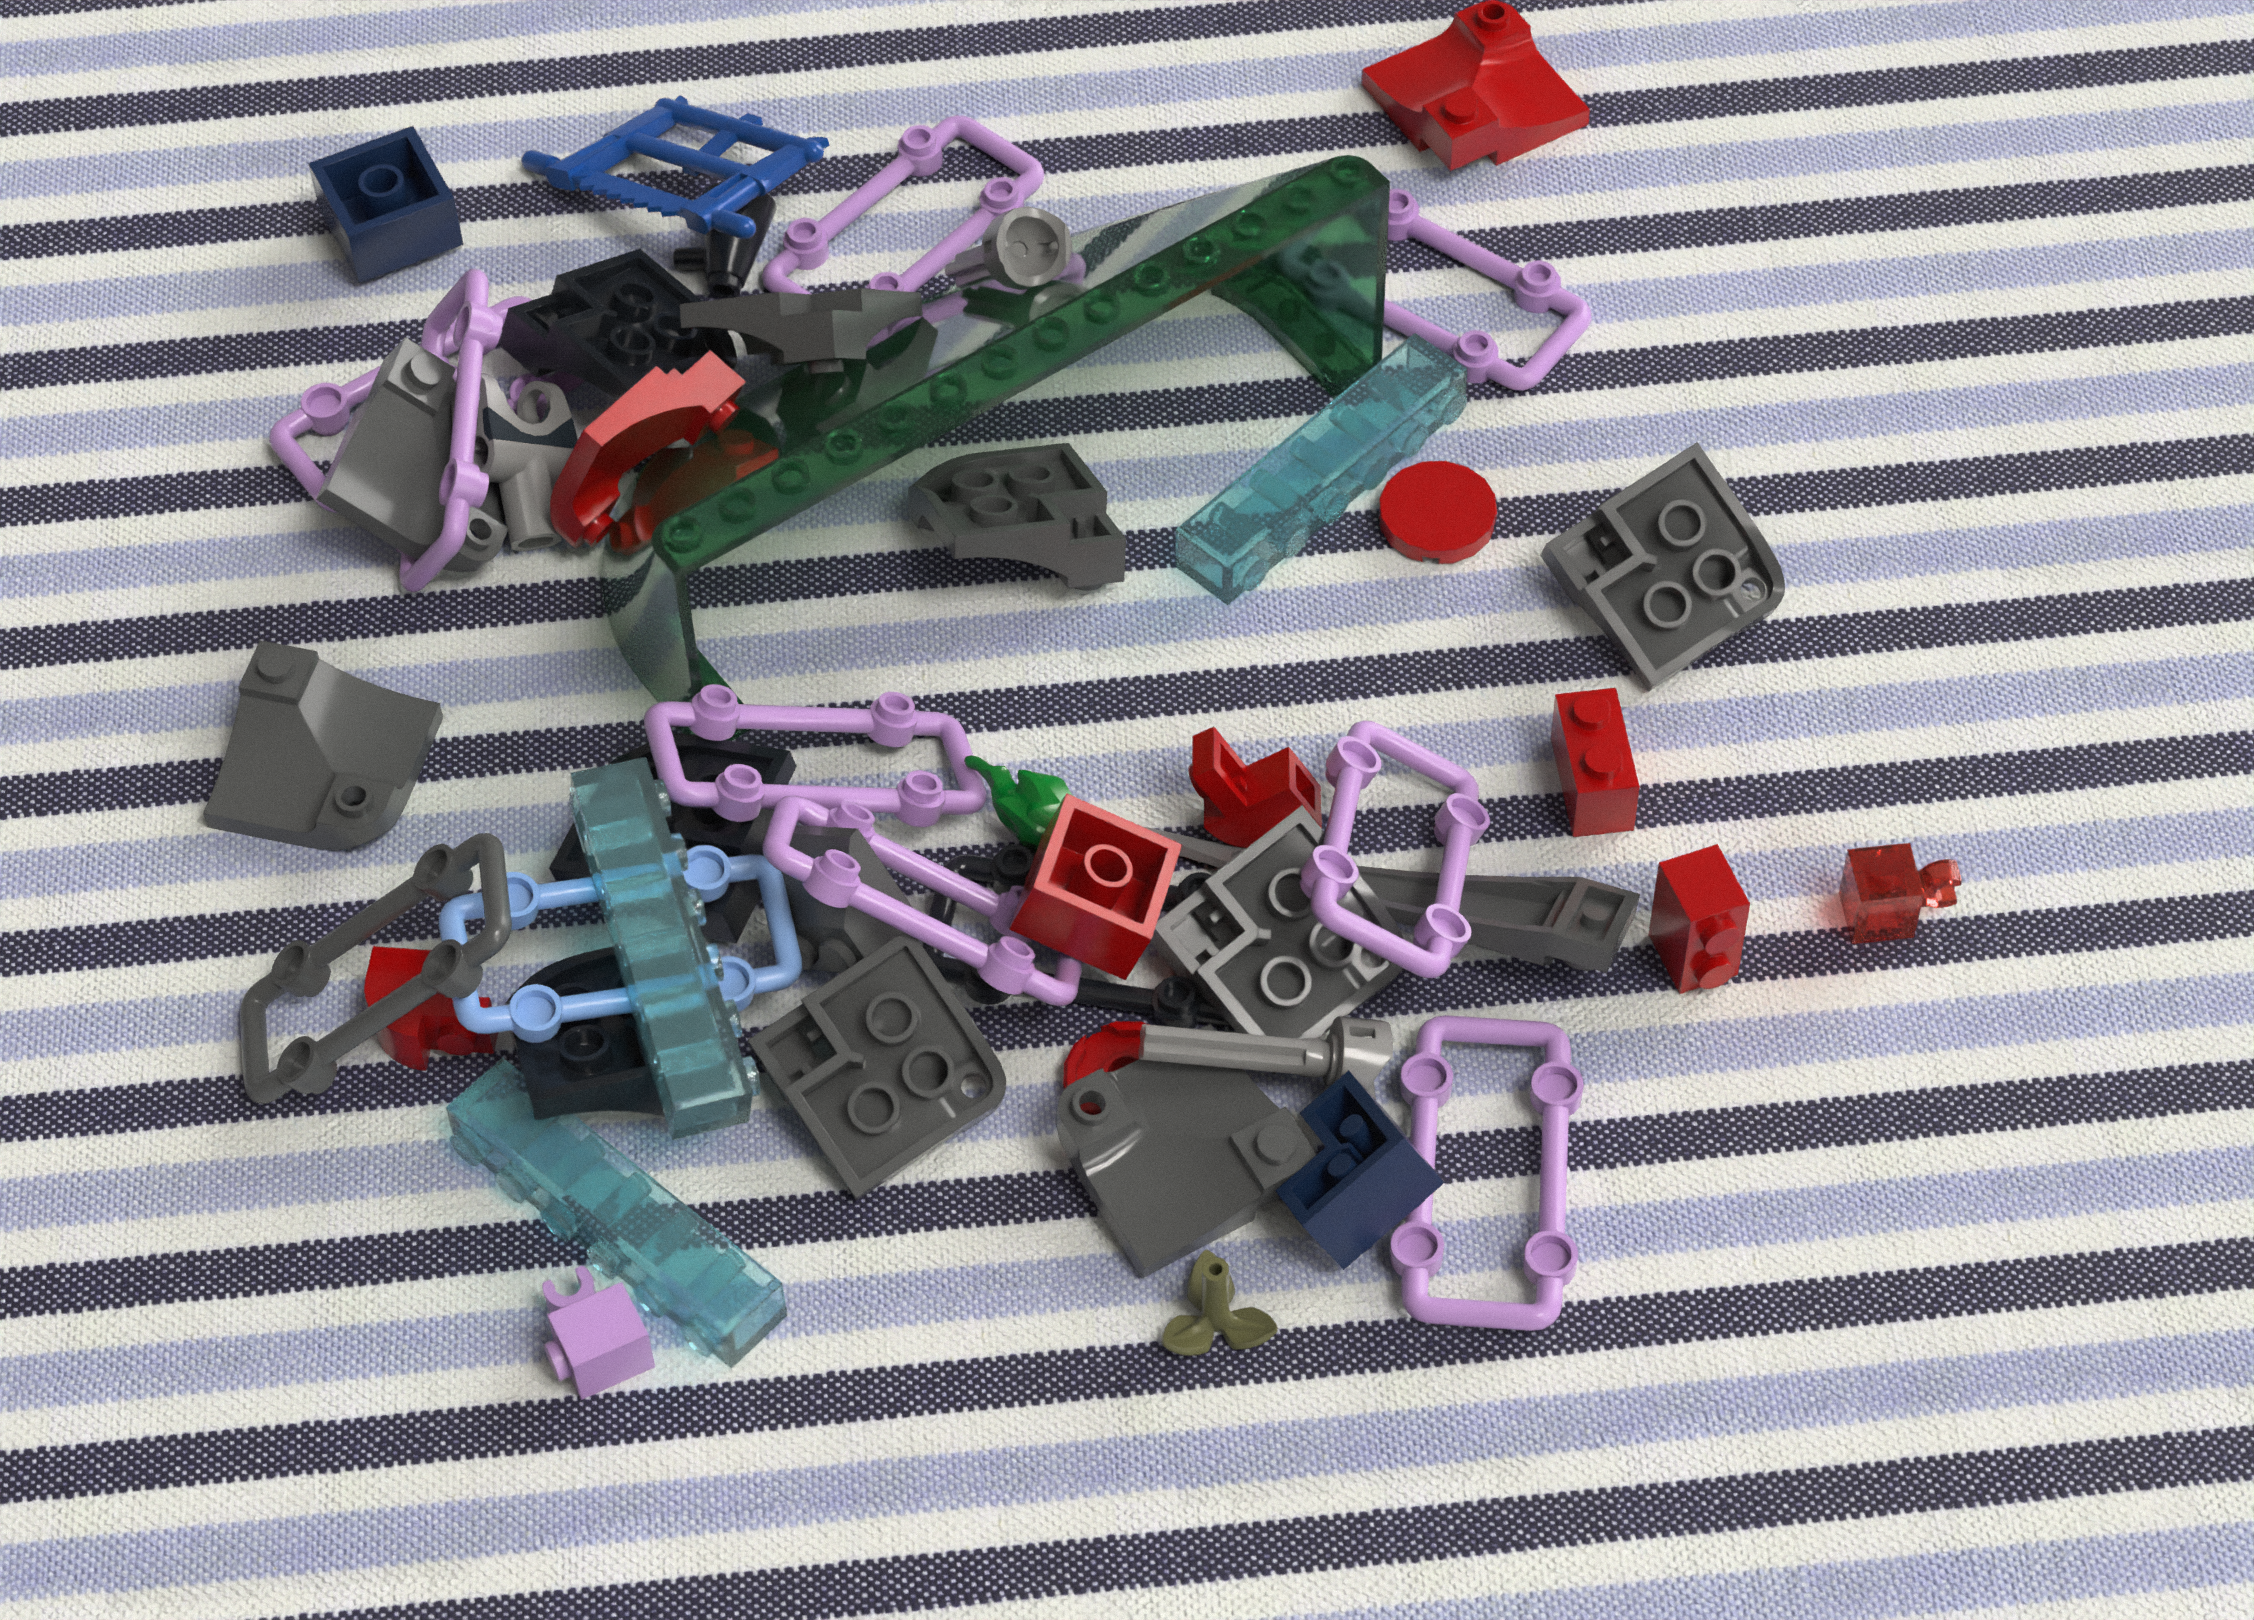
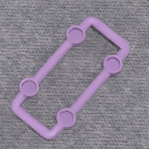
[762,115,1045,324]
[1281,186,1591,391]
[396,269,503,592]
[269,296,585,513]
[644,684,986,827]
[1300,720,1490,978]
[762,795,1083,1006]
[1390,1015,1584,1331]

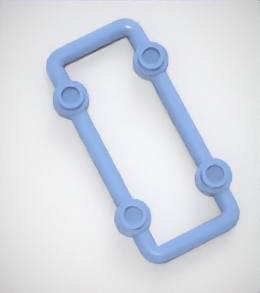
[439,845,802,1043]

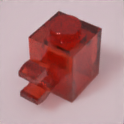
[1839,843,1962,944]

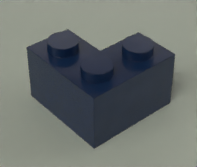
[1275,1070,1445,1270]

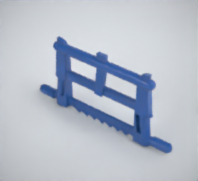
[521,95,830,239]

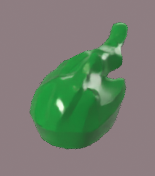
[964,755,1073,853]

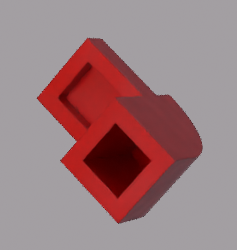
[1188,726,1322,848]
[364,946,498,1071]

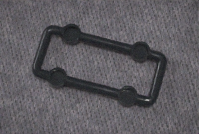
[921,844,1230,1029]

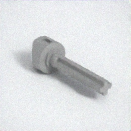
[945,206,1072,290]
[1138,1016,1393,1100]

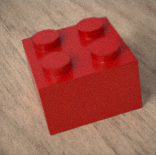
[1009,793,1182,981]

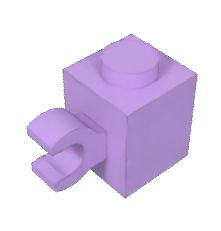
[542,1266,655,1400]

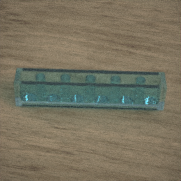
[1175,333,1467,605]
[569,757,760,1140]
[446,1058,788,1369]

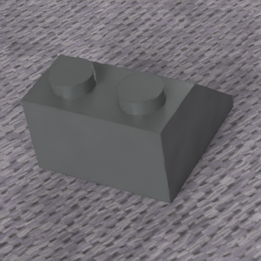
[782,825,913,973]

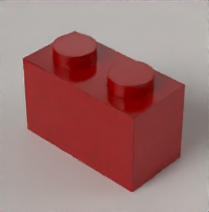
[1550,688,1640,837]
[1648,844,1750,994]

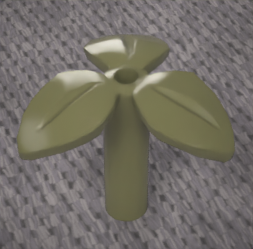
[1161,1249,1278,1356]

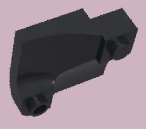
[499,249,737,401]
[549,734,797,943]
[505,930,734,1127]

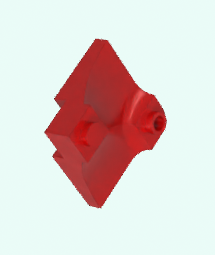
[1361,0,1590,171]
[550,351,746,549]

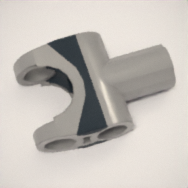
[451,373,578,551]

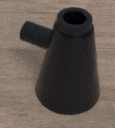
[673,182,777,299]

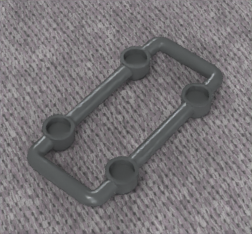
[240,833,512,1104]

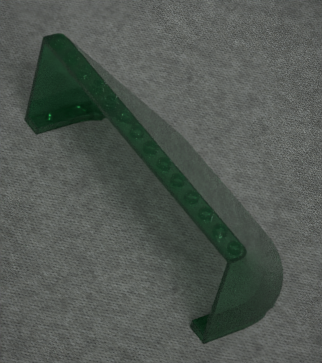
[601,155,1390,741]

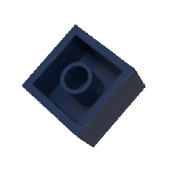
[308,126,464,283]

